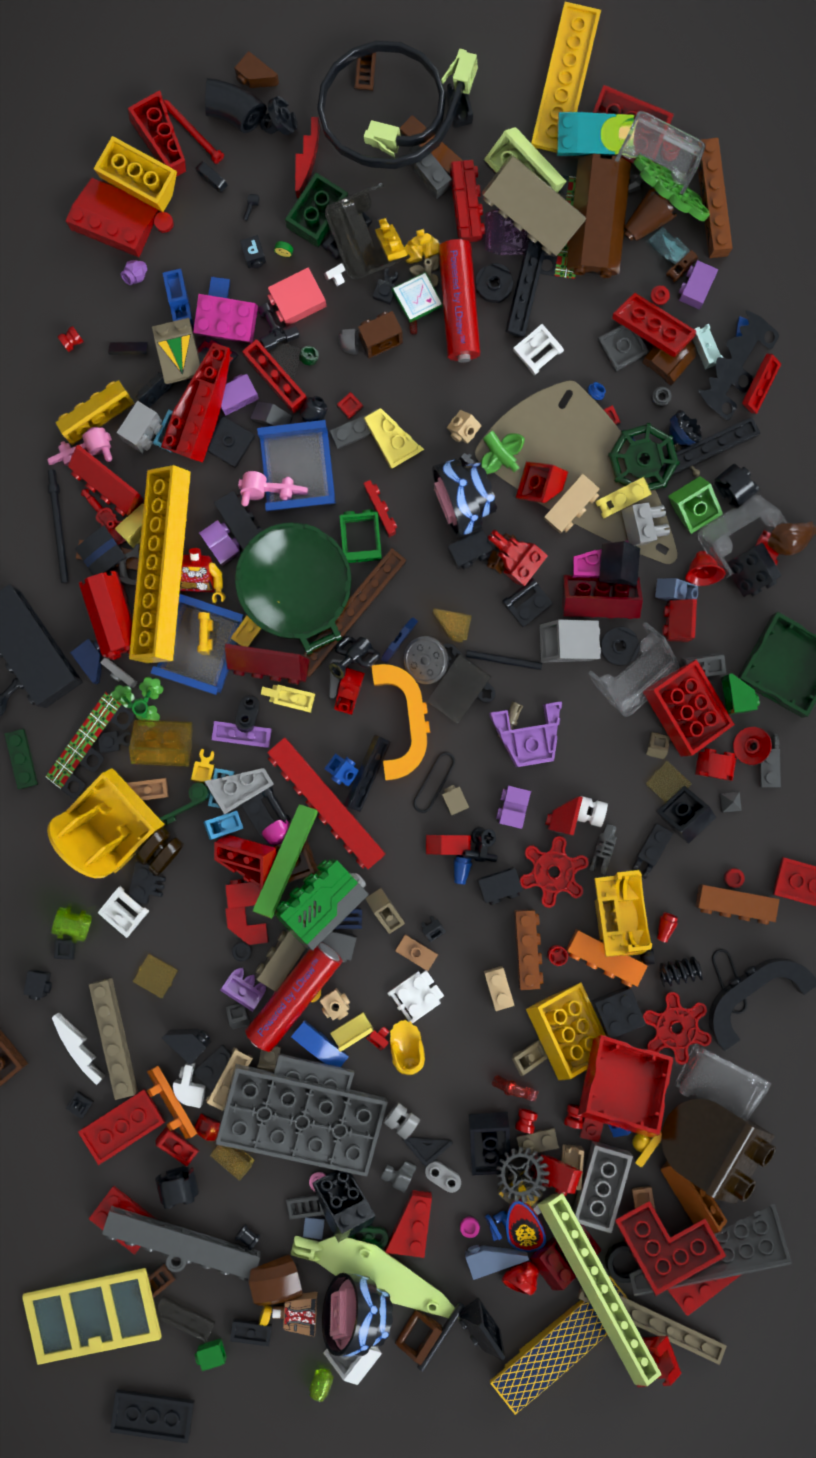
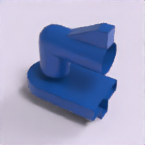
[485,1211,507,1241]

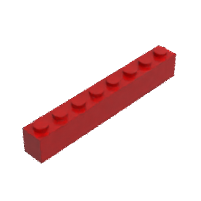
[267,738,386,869]

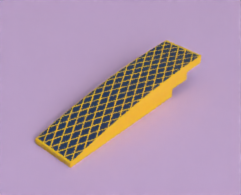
[490,1276,629,1415]

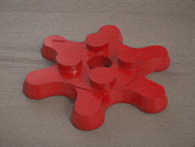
[520,836,589,908]
[643,992,712,1065]

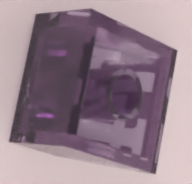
[485,208,527,255]

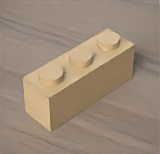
[544,474,600,534]

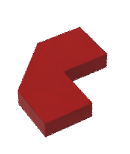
[225,907,269,945]

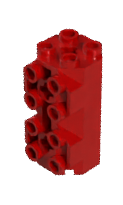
[79,571,133,660]

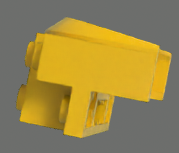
[594,870,652,957]

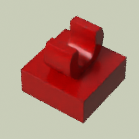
[366,1027,390,1051]

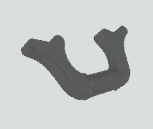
[118,544,140,586]

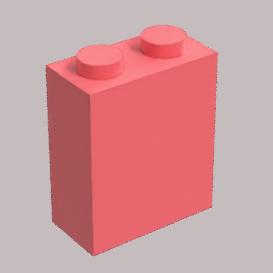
[267,267,327,327]

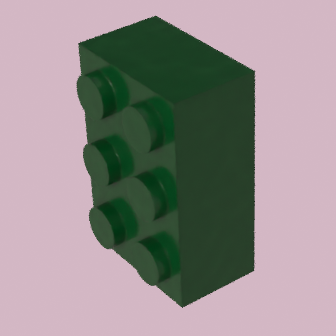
[285,173,349,248]

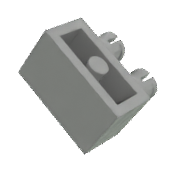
[621,502,670,546]

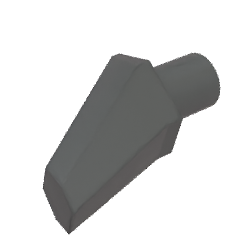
[628,174,644,193]

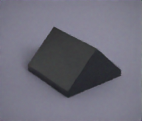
[599,541,640,586]

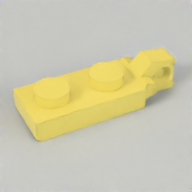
[261,685,315,713]

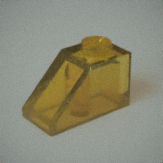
[433,608,471,642]

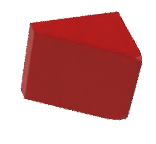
[194,1114,220,1141]

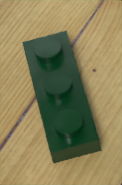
[5,729,38,789]

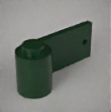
[159,783,210,825]

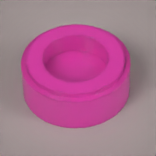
[460,1216,480,1238]

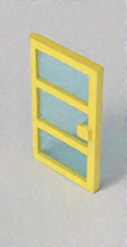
[23,1268,162,1365]

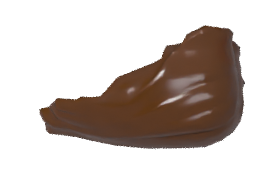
[768,521,816,556]

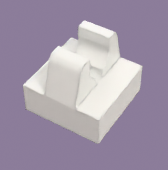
[324,263,345,286]

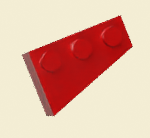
[214,835,276,890]

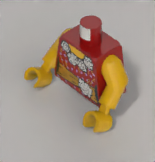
[180,548,225,603]

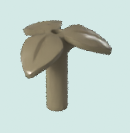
[409,254,440,287]

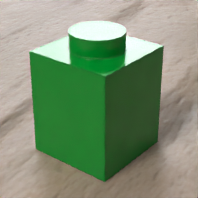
[195,1338,227,1371]

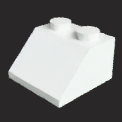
[324,1347,382,1385]

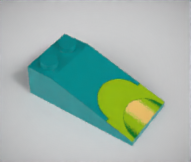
[557,112,634,156]

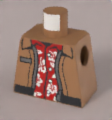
[273,1292,318,1336]

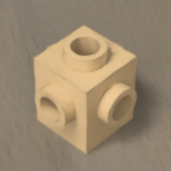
[447,410,481,444]
[320,988,350,1020]

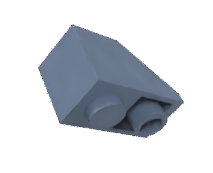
[655,578,698,602]

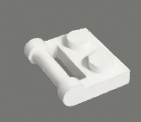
[513,324,564,375]
[98,886,149,938]

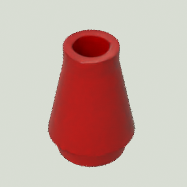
[657,912,678,942]

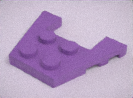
[489,701,562,767]

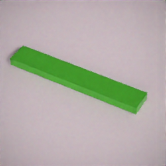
[253,804,318,919]

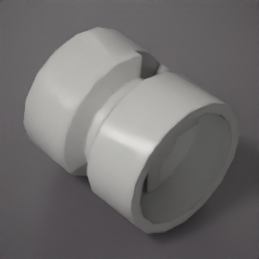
[383,1102,420,1140]

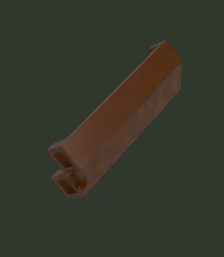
[566,154,631,278]

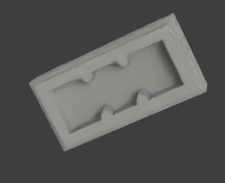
[100,658,137,688]

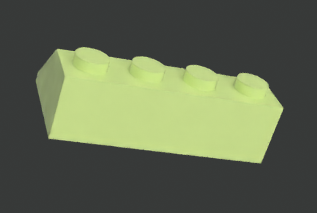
[484,127,567,193]

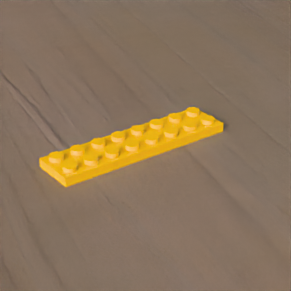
[531,2,601,153]

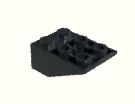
[312,1170,376,1243]

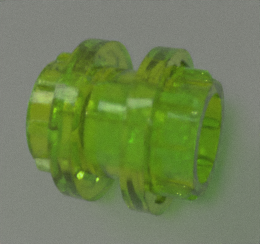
[51,905,92,943]

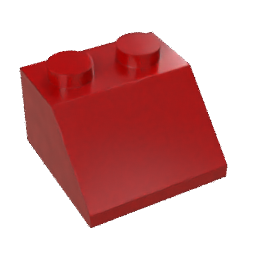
[662,599,697,642]

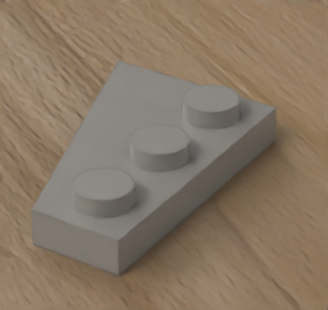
[204,768,274,815]

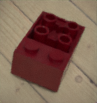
[529,1224,602,1290]

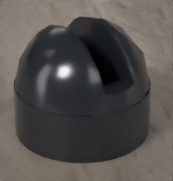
[641,949,655,965]

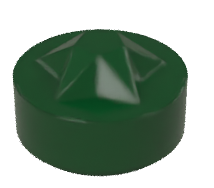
[299,346,319,365]

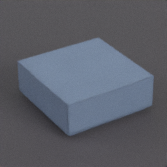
[303,1217,325,1239]

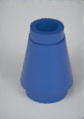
[454,855,473,884]

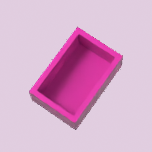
[193,294,258,344]

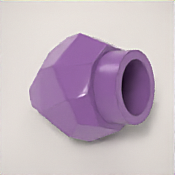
[121,260,147,285]

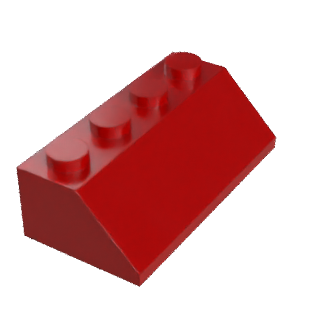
[68,444,144,516]

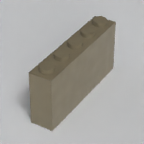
[482,154,586,256]

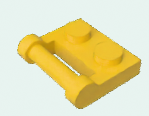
[197,612,214,655]

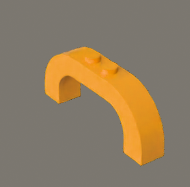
[372,664,430,781]

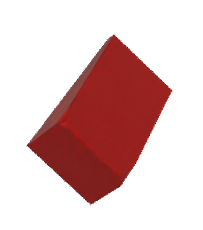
[155,1126,199,1166]

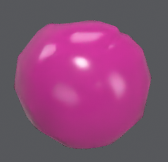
[261,820,290,846]

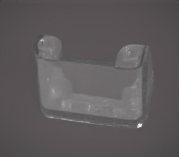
[675,1043,772,1120]

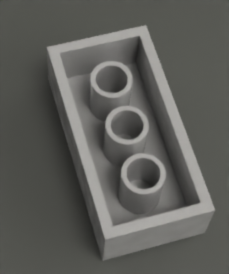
[572,1141,633,1233]

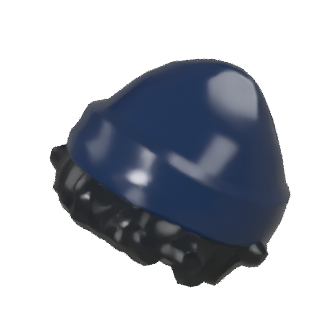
[669,410,702,445]

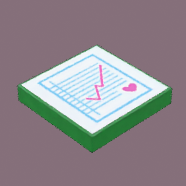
[392,272,443,323]

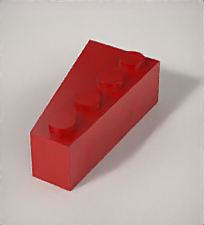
[128,90,186,177]

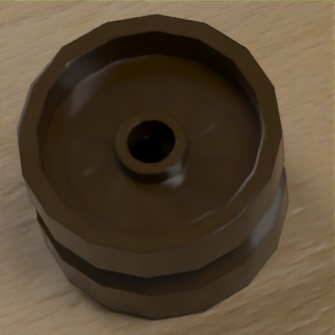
[135,827,184,876]

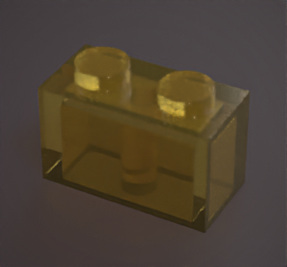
[210,1145,255,1181]

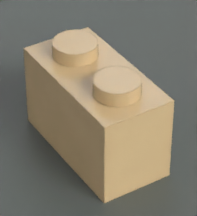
[484,966,514,1011]

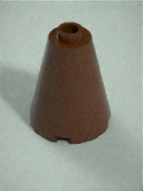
[624,187,677,241]

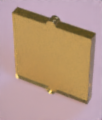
[646,761,692,803]
[133,954,178,998]

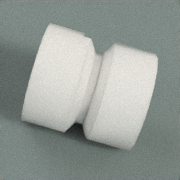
[577,796,608,827]

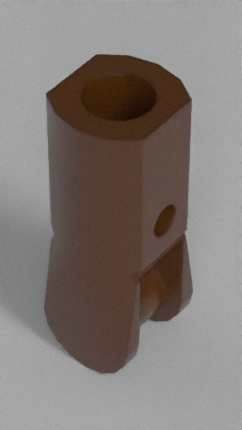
[666,250,698,283]

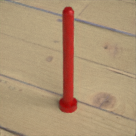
[163,99,224,164]

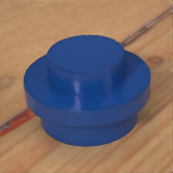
[588,382,606,400]

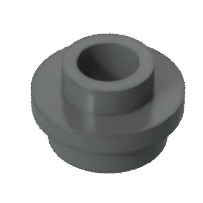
[652,387,672,406]

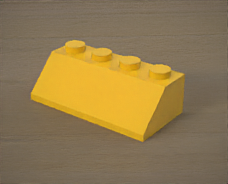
[94,136,177,212]
[55,380,135,445]

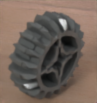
[496,1147,550,1203]

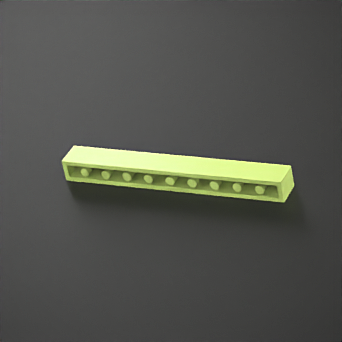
[537,1193,662,1386]

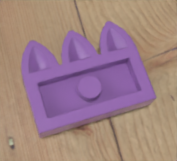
[220,968,266,1012]

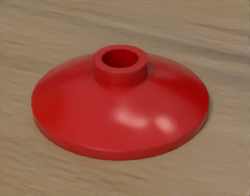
[733,727,772,765]

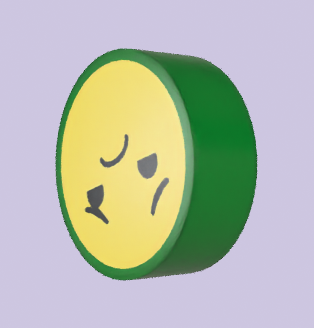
[274,241,294,257]

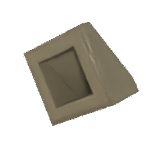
[646,732,670,759]

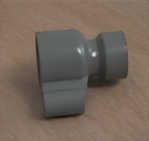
[380,1161,417,1193]

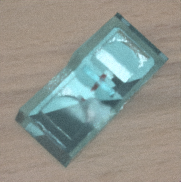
[648,227,690,265]

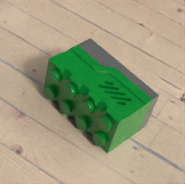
[274,859,369,950]

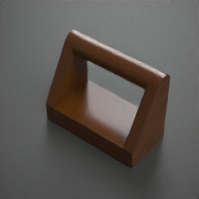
[395,1309,442,1365]

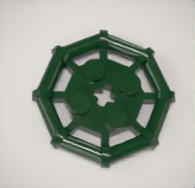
[608,423,680,491]

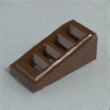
[354,53,376,91]
[132,1264,176,1306]

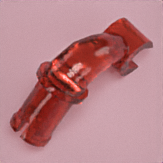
[492,1075,539,1102]

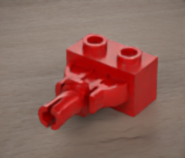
[488,530,548,586]

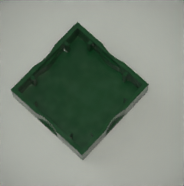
[738,612,816,718]

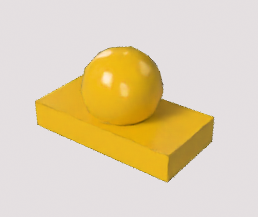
[632,1131,662,1167]

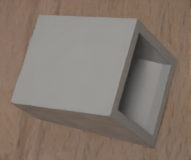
[539,620,601,663]

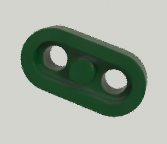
[349,1226,388,1249]

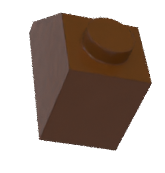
[234,51,279,88]

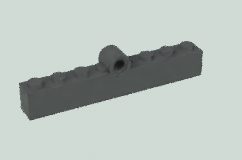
[102,1206,261,1281]

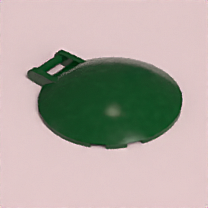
[235,522,351,655]

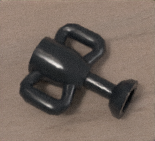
[329,636,380,679]

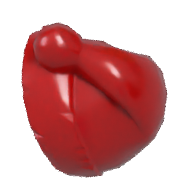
[501,1261,539,1296]

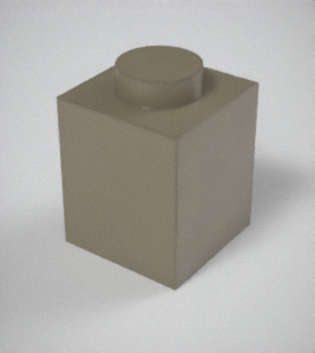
[442,785,469,816]

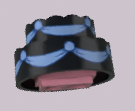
[432,458,497,538]
[322,1273,393,1357]

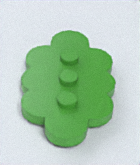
[633,155,710,221]

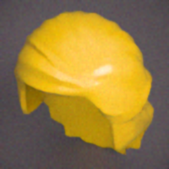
[390,1020,425,1075]

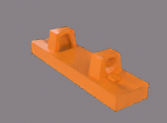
[147,1066,198,1139]

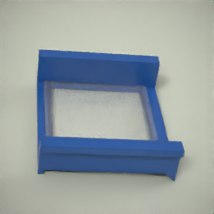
[257,420,336,511]
[151,594,244,695]

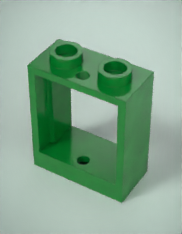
[340,509,382,563]

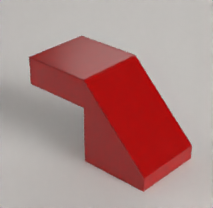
[426,835,471,855]

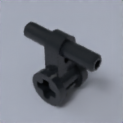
[462,827,498,862]

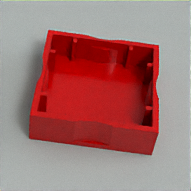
[578,1035,673,1138]

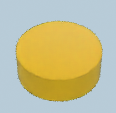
[259,1305,272,1326]

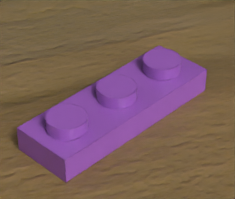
[212,721,272,748]

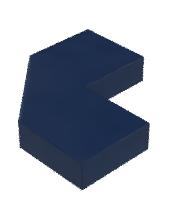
[381,617,418,664]

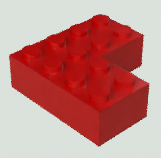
[615,1201,726,1297]

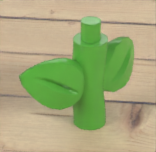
[481,431,525,474]

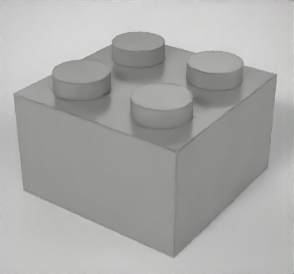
[117,401,163,454]

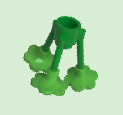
[110,677,164,728]

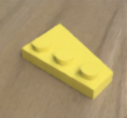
[363,408,424,469]

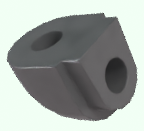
[338,329,359,354]

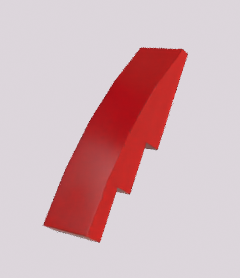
[295,117,320,198]

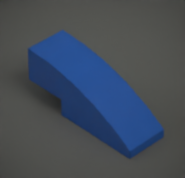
[163,269,194,328]
[291,1020,349,1067]

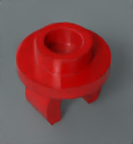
[651,286,670,305]

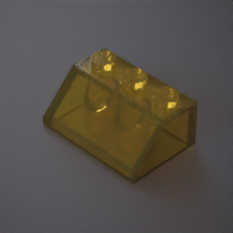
[129,720,192,767]

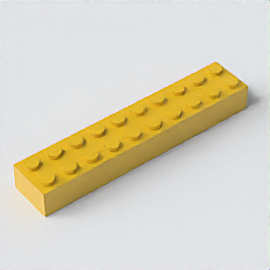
[129,465,191,663]

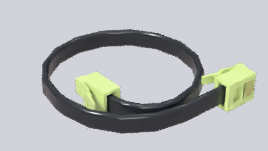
[317,40,478,169]

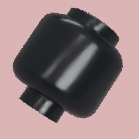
[300,396,328,422]

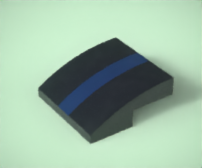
[75,526,127,576]

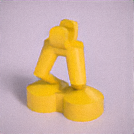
[404,229,439,264]

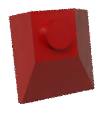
[516,461,568,503]
[545,796,583,835]

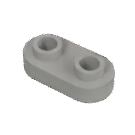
[425,1160,461,1193]

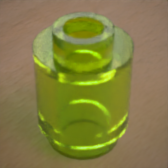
[309,1368,334,1402]

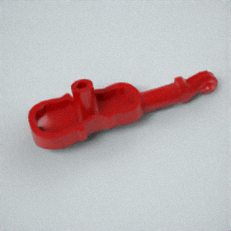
[81,489,126,545]

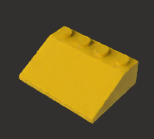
[526,982,606,1080]

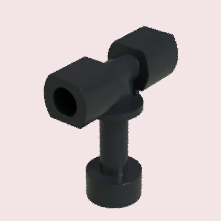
[258,302,299,351]

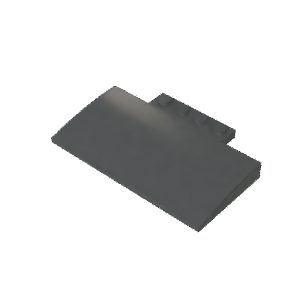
[215,1053,388,1177]

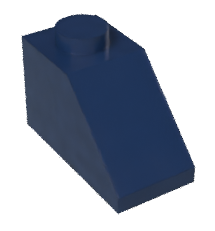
[70,639,104,685]

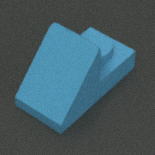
[204,811,244,840]

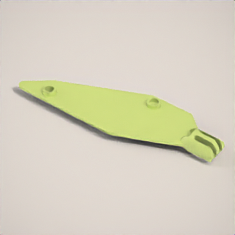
[291,1236,459,1318]

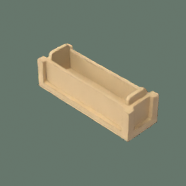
[206,1047,253,1111]

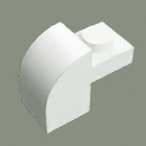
[173,1063,206,1108]

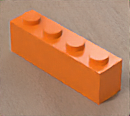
[566,929,648,987]

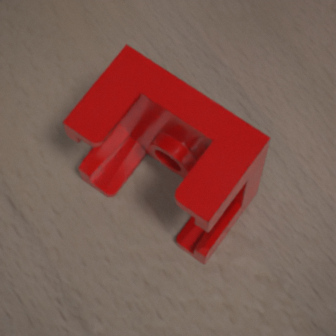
[637,1336,682,1387]

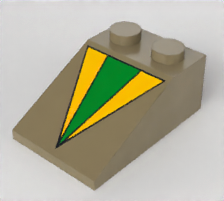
[152,318,200,384]

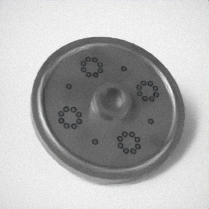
[404,636,449,684]

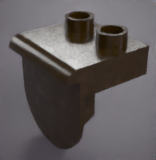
[661,1099,776,1204]

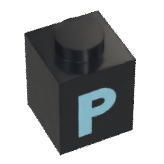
[240,235,266,268]

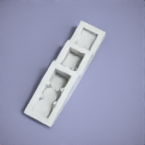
[52,1013,105,1085]

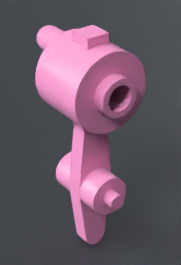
[47,427,112,466]
[238,471,308,506]

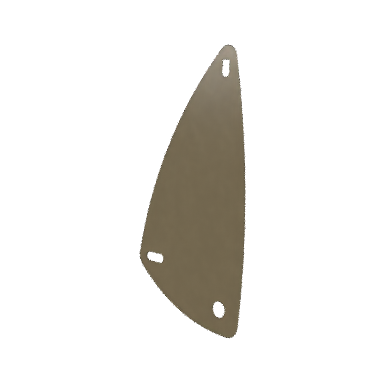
[475,381,678,564]

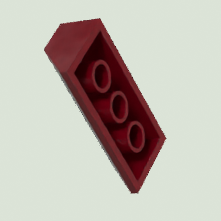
[563,575,643,619]
[225,644,309,685]

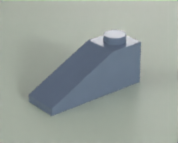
[465,1245,529,1280]

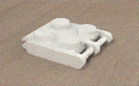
[387,970,444,1023]

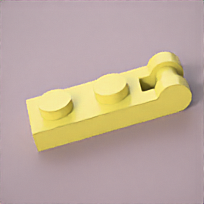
[595,477,652,519]

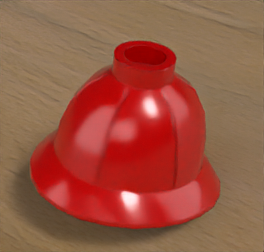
[685,551,726,586]

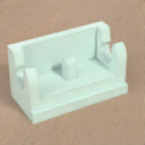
[692,324,723,369]

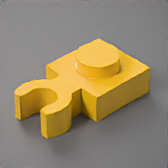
[191,749,214,784]

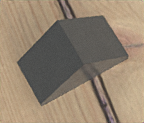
[250,402,293,427]

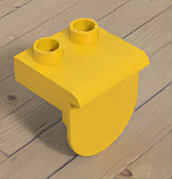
[47,768,165,878]

